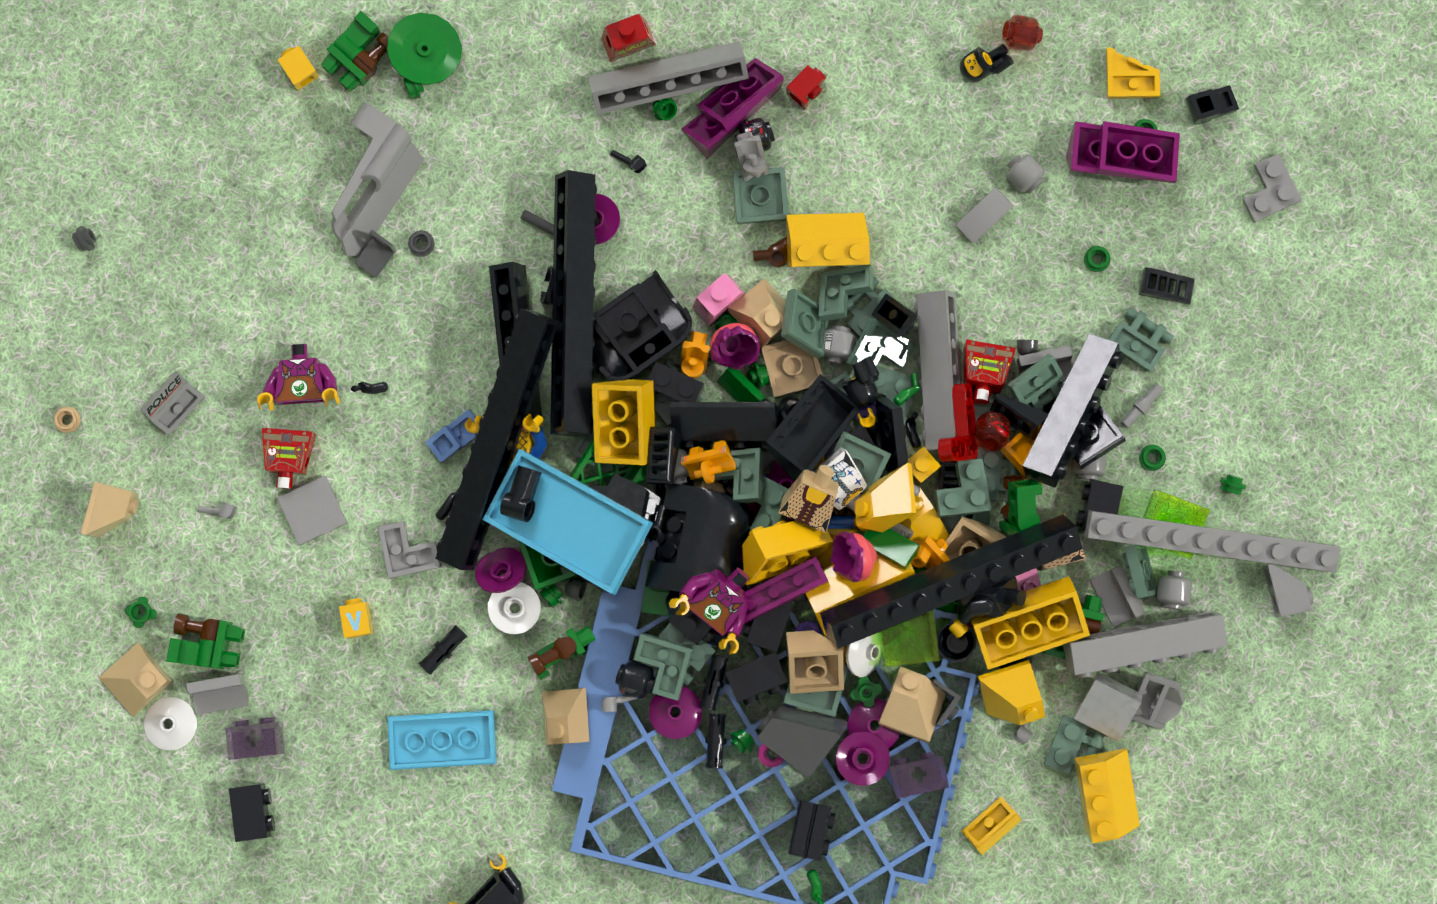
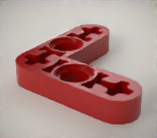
[938,383,978,462]

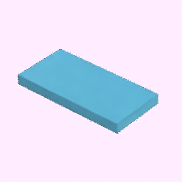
[387,710,497,770]

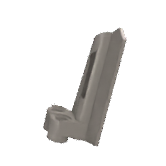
[331,102,424,256]

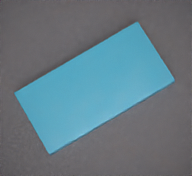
[482,449,653,595]

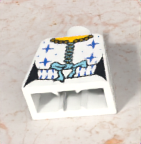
[812,447,867,513]

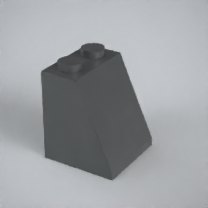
[757,705,848,778]

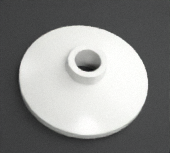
[488,582,541,634]
[846,632,882,677]
[144,697,197,750]

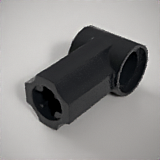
[500,465,541,522]

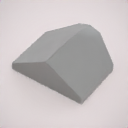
[1132,672,1185,729]

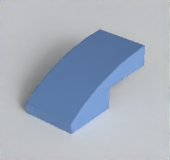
[425,409,476,463]

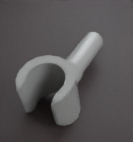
[198,502,237,519]
[602,695,638,712]
[1014,723,1033,744]

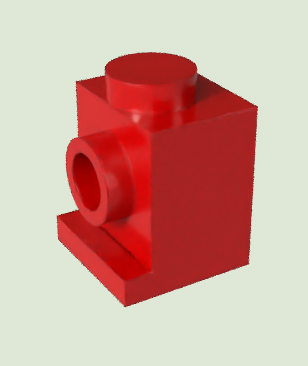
[786,65,826,110]

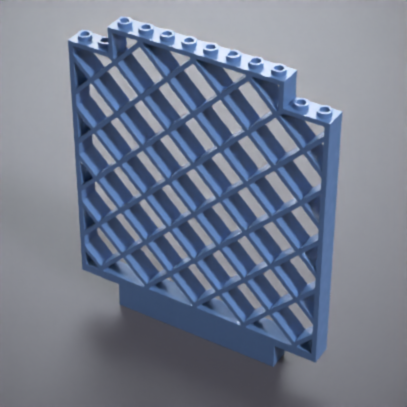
[552,540,980,904]

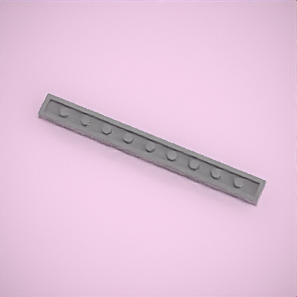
[1084,510,1341,573]

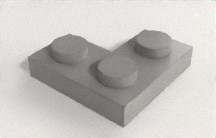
[1242,154,1302,223]
[378,521,441,579]

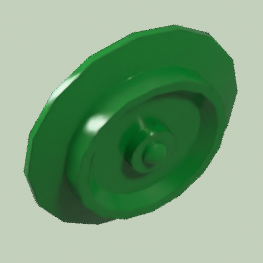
[387,13,462,85]

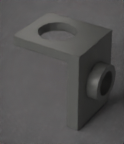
[355,230,397,278]
[932,679,961,727]

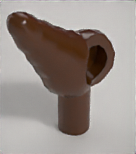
[753,236,787,268]

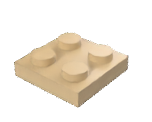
[761,340,823,398]

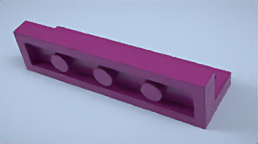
[744,557,829,624]

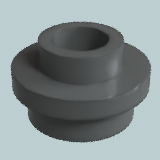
[72,226,96,252]
[408,230,435,257]

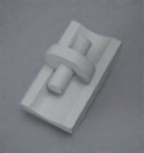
[734,131,769,182]

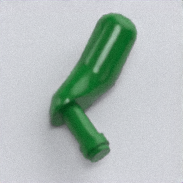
[893,373,920,406]
[806,869,824,904]

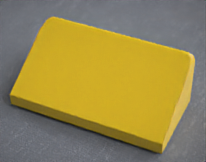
[961,797,1021,855]

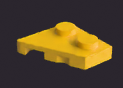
[1106,47,1160,99]

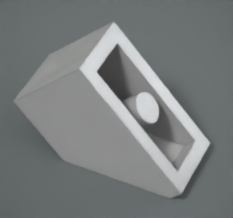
[1263,564,1314,618]

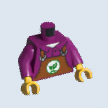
[257,344,341,411]
[669,568,749,654]

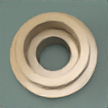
[54,407,81,433]

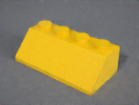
[805,554,916,636]
[971,576,1090,670]

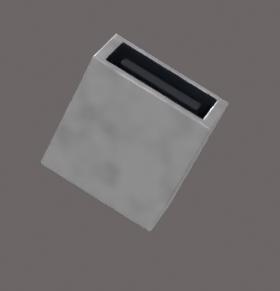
[1074,671,1143,742]

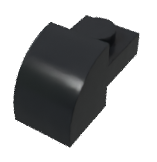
[1185,85,1239,125]

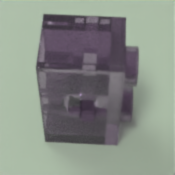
[225,717,286,760]
[888,751,949,799]

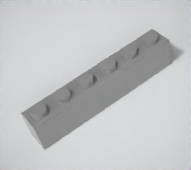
[588,41,749,115]
[914,290,961,452]
[1063,611,1227,678]

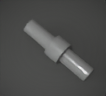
[1120,383,1164,428]

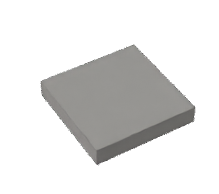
[277,476,348,546]

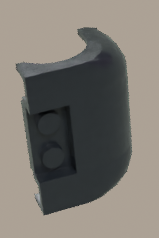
[592,270,692,381]
[645,483,754,593]

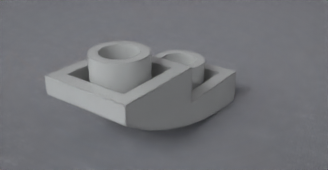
[955,187,1013,243]

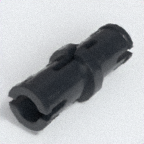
[419,625,468,675]
[699,654,729,711]
[705,713,727,769]

